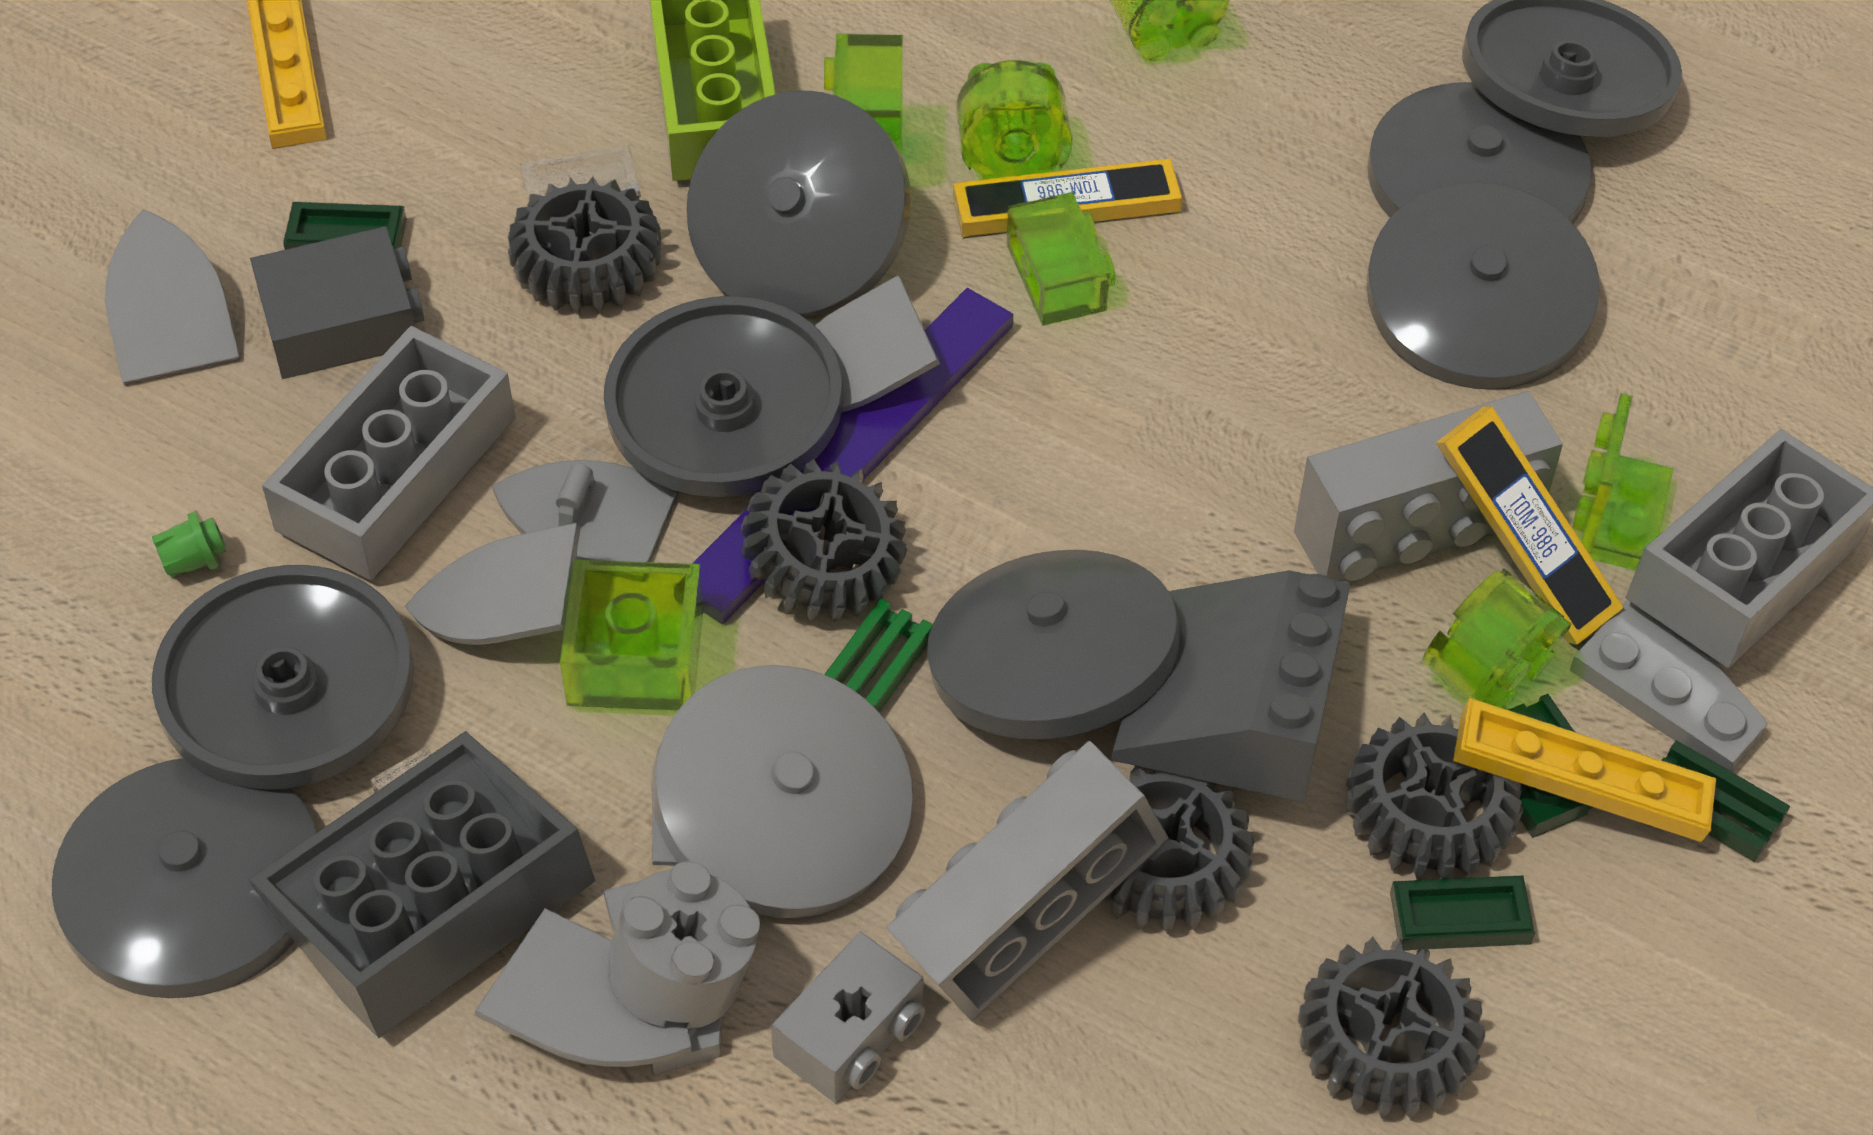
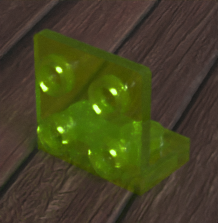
[1572,393,1674,571]

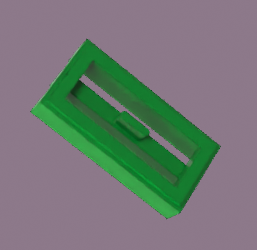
[824,598,933,712]

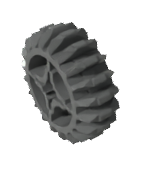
[508,176,662,315]
[741,458,907,622]
[1345,712,1523,880]
[1101,766,1254,934]
[1298,936,1485,1119]

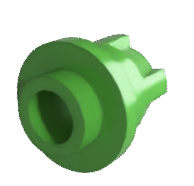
[152,510,227,578]

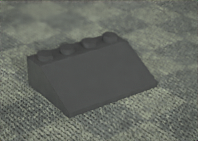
[1111,570,1351,802]
[249,731,596,1039]

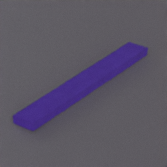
[674,287,1013,624]

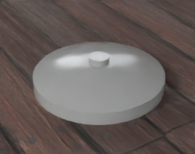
[651,665,913,918]

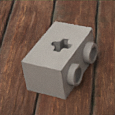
[771,931,925,1104]

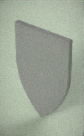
[105,209,240,385]
[815,275,940,412]
[492,460,679,577]
[405,523,581,645]
[475,908,691,1067]

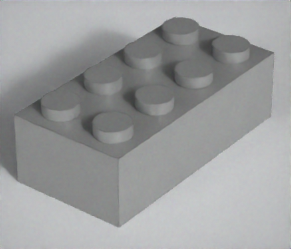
[262,326,515,581]
[1294,390,1563,581]
[1625,429,1873,669]
[886,740,1169,1021]

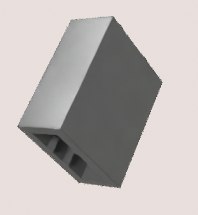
[250,226,425,379]

